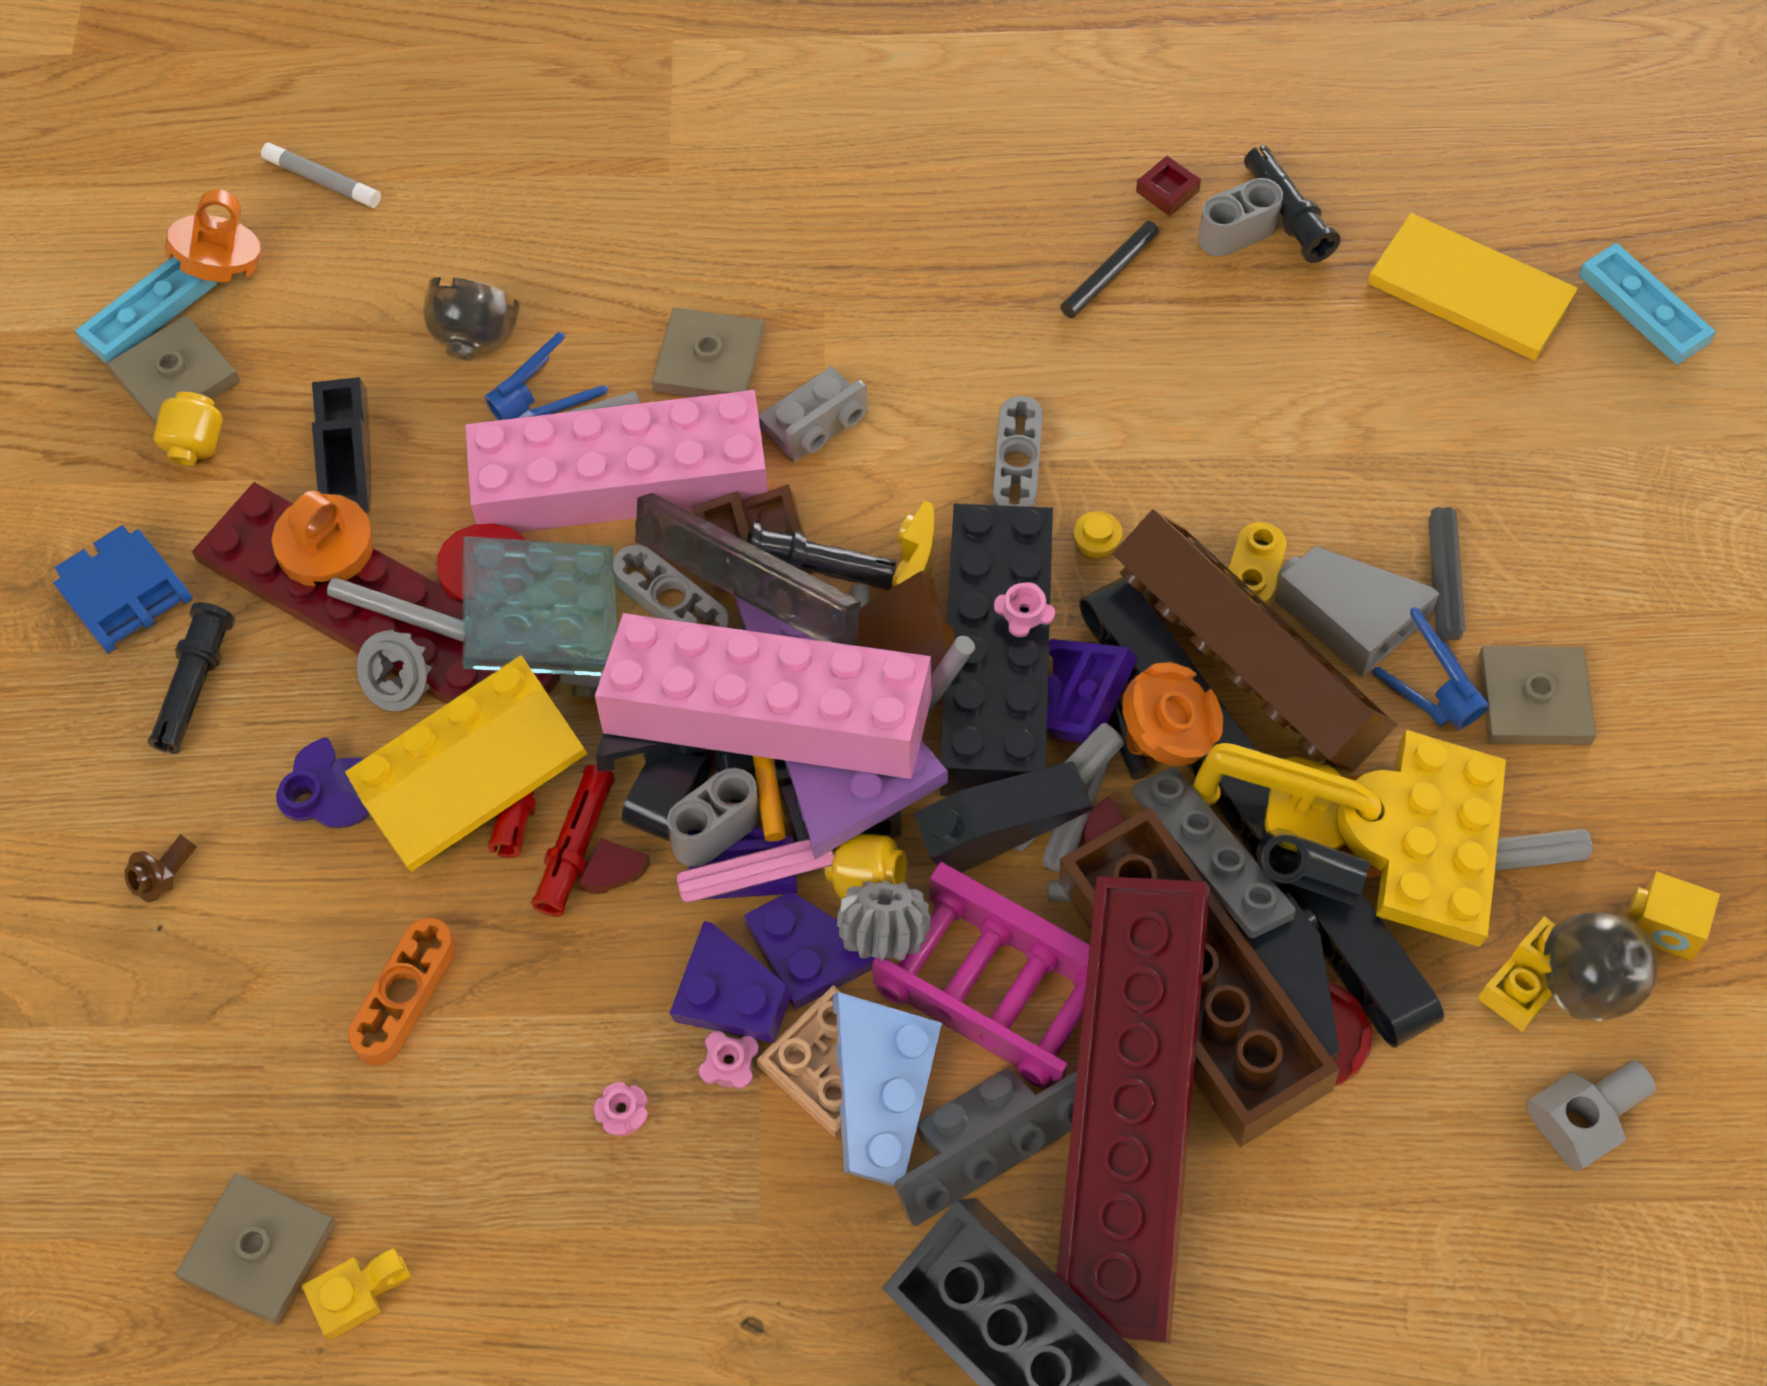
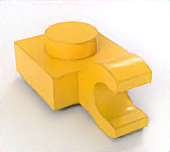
[301,1248,412,1341]

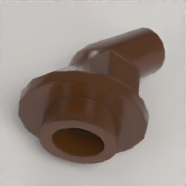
[125,834,197,902]

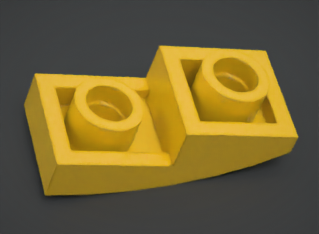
[892,500,934,587]
[1477,916,1589,1032]

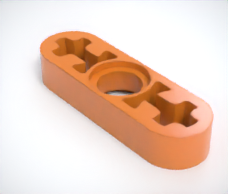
[348,918,455,1065]

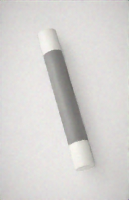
[261,142,381,208]

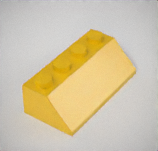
[345,655,588,872]

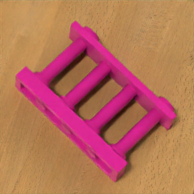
[872,862,1090,1087]

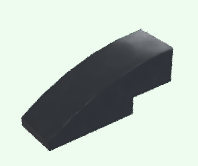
[312,377,371,513]

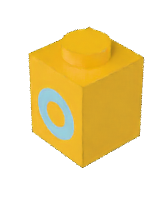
[1626,871,1720,961]

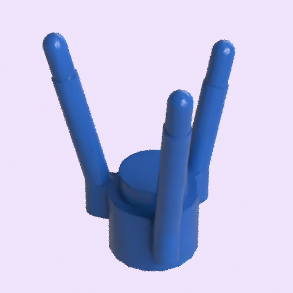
[484,332,608,421]
[1373,607,1490,731]

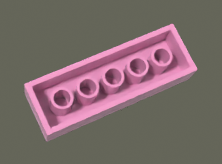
[465,390,768,532]
[595,613,932,779]

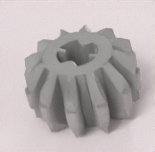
[837,879,930,962]

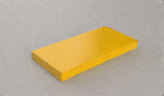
[1367,213,1578,361]

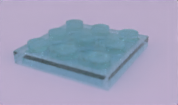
[462,536,617,676]

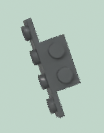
[1132,768,1296,938]
[894,1067,1077,1226]

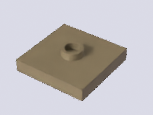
[652,308,765,397]
[107,315,240,425]
[1479,646,1596,745]
[175,1173,337,1326]

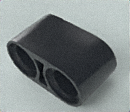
[622,751,712,842]

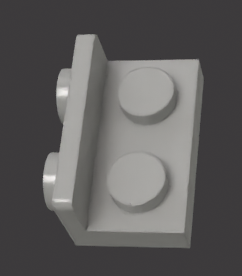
[758,366,868,462]

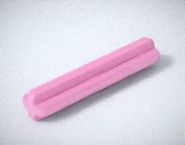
[677,839,834,903]

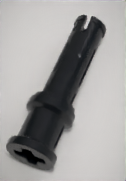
[1244,145,1341,263]
[743,521,897,591]
[147,602,235,754]

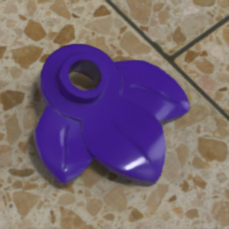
[276,737,370,828]

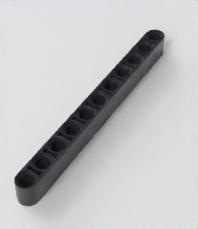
[1079,577,1444,1048]

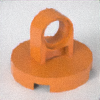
[165,189,260,282]
[271,490,373,586]
[1123,662,1223,766]

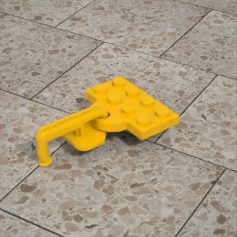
[1192,730,1506,947]

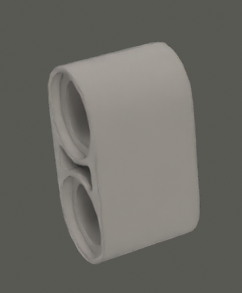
[1198,178,1283,256]
[667,768,760,867]

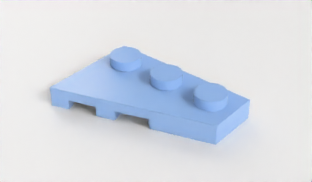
[833,992,942,1187]

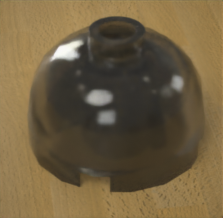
[423,277,520,361]
[1544,911,1658,1022]

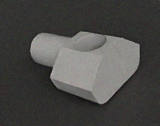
[1527,1060,1656,1171]

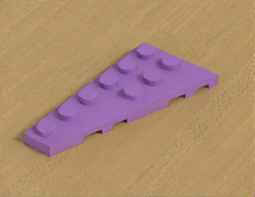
[735,571,948,859]

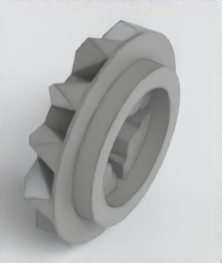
[357,629,433,711]

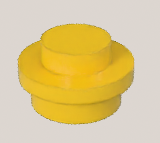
[1073,511,1123,559]

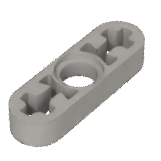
[992,396,1043,507]
[613,545,730,628]

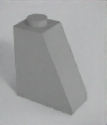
[1275,546,1439,677]

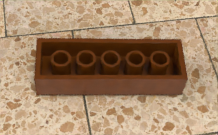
[1112,509,1397,770]
[1059,807,1340,1147]

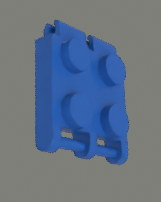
[53,525,193,655]

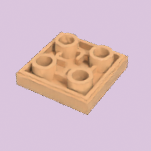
[757,985,842,1139]

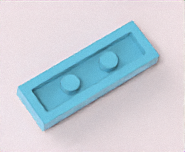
[1578,242,1716,365]
[75,257,217,364]

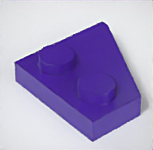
[1047,639,1137,743]
[670,921,792,1043]

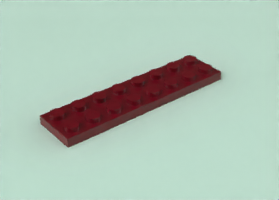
[192,482,571,704]
[1056,876,1210,1344]

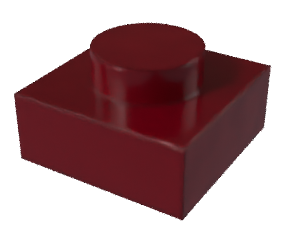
[1136,155,1201,216]

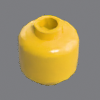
[153,391,223,466]
[825,833,907,899]

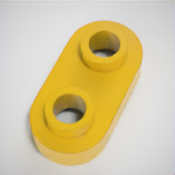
[1229,522,1287,605]

